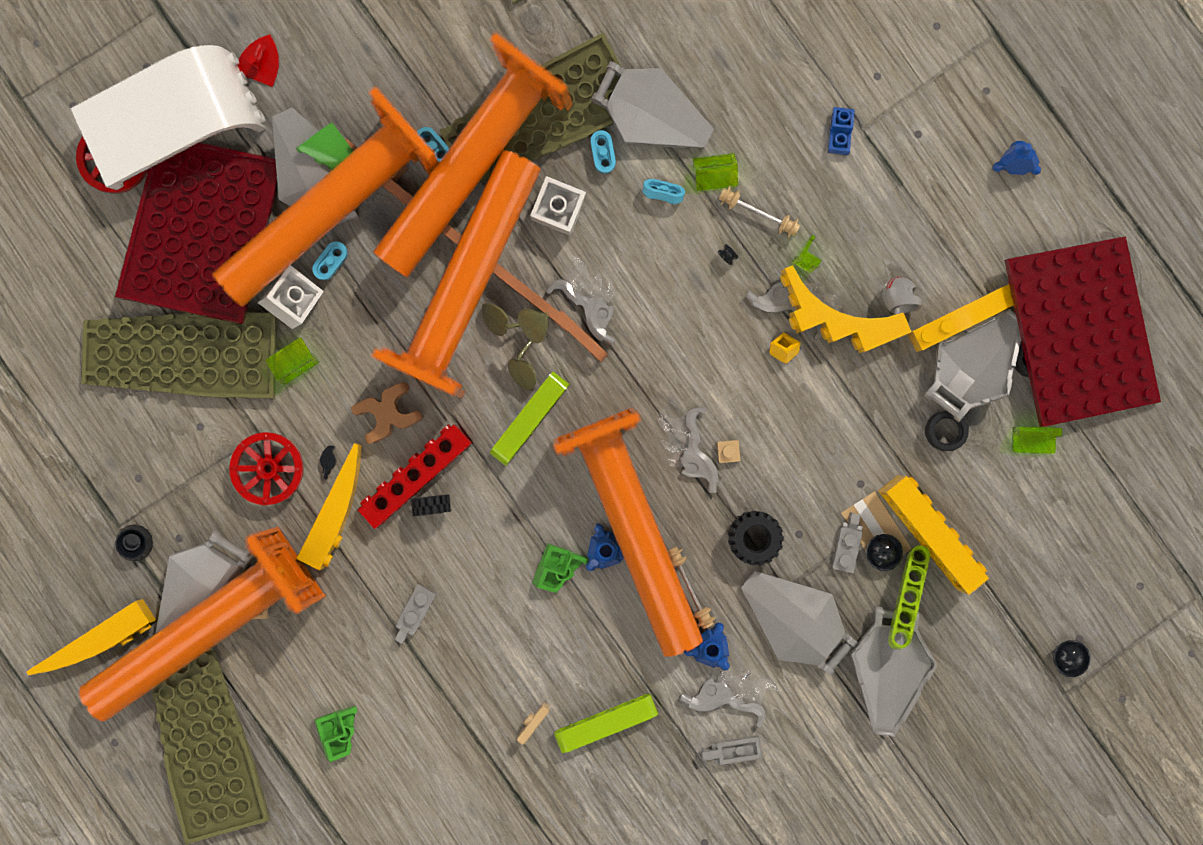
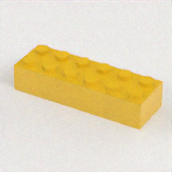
[878,475,989,595]

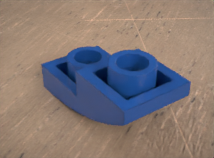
[828,107,855,155]

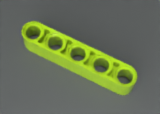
[489,371,570,466]
[888,545,930,650]
[554,693,659,753]

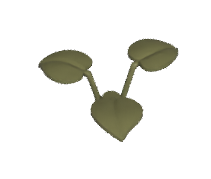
[482,303,548,391]

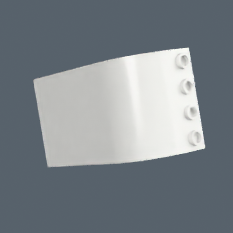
[71,45,266,190]

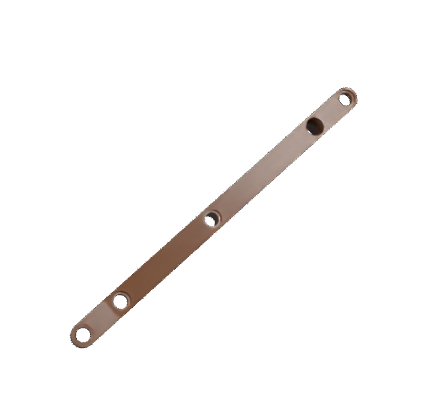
[345,138,608,362]

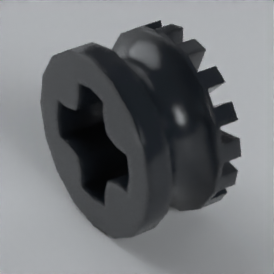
[718,244,739,265]

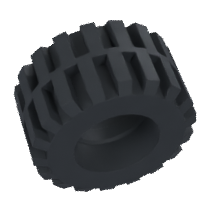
[728,511,784,566]

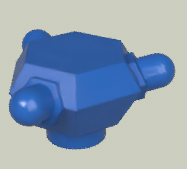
[993,141,1041,175]
[586,524,624,571]
[684,622,730,671]

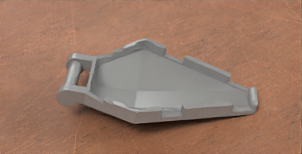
[591,62,714,149]
[272,107,359,226]
[924,309,1021,422]
[155,530,251,634]
[741,571,858,676]
[850,606,937,737]

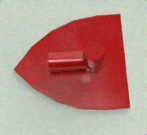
[237,34,279,87]

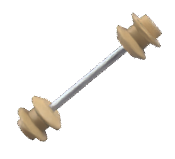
[719,186,800,238]
[668,546,716,629]

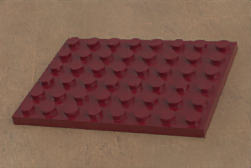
[115,143,278,325]
[1004,236,1161,427]

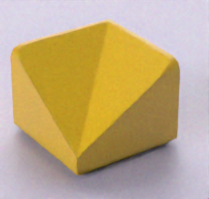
[769,332,800,364]

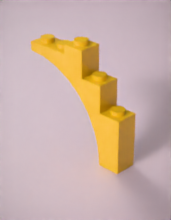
[780,265,911,353]

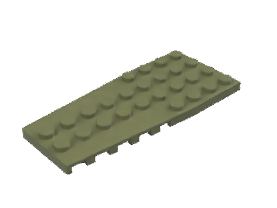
[440,33,622,184]
[81,313,277,399]
[152,647,270,845]

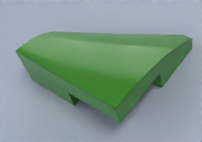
[296,122,353,171]
[532,543,588,593]
[314,706,357,762]

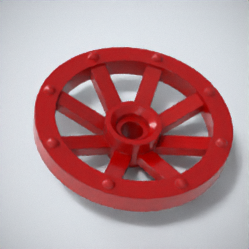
[76,136,148,194]
[229,432,304,505]

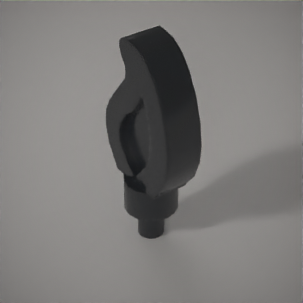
[320,445,337,479]

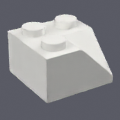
[530,176,586,236]
[258,265,324,329]

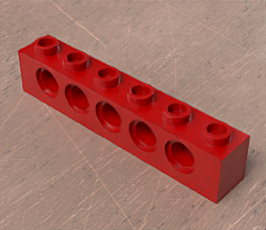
[358,424,473,529]

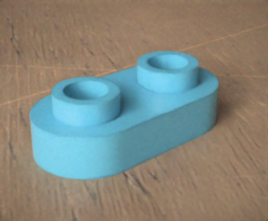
[417,127,449,162]
[591,130,616,174]
[642,179,685,204]
[312,241,348,281]

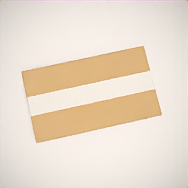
[841,491,912,571]

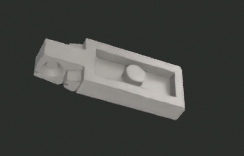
[832,513,863,573]
[395,584,437,644]
[701,735,762,765]

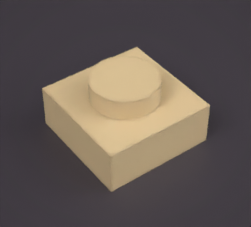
[717,440,740,463]

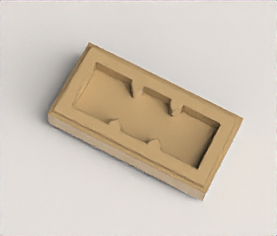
[517,702,550,745]

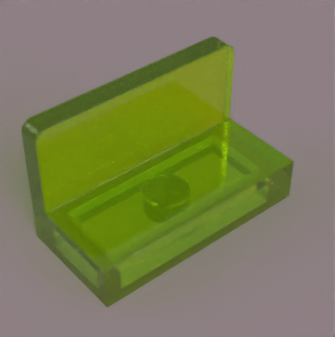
[693,153,738,191]
[793,235,822,273]
[265,338,320,386]
[1012,427,1062,454]

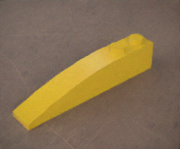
[908,284,1014,352]
[297,443,362,570]
[26,599,156,675]

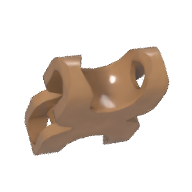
[351,382,423,444]

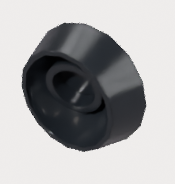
[115,524,153,562]
[866,534,903,571]
[1053,640,1091,677]

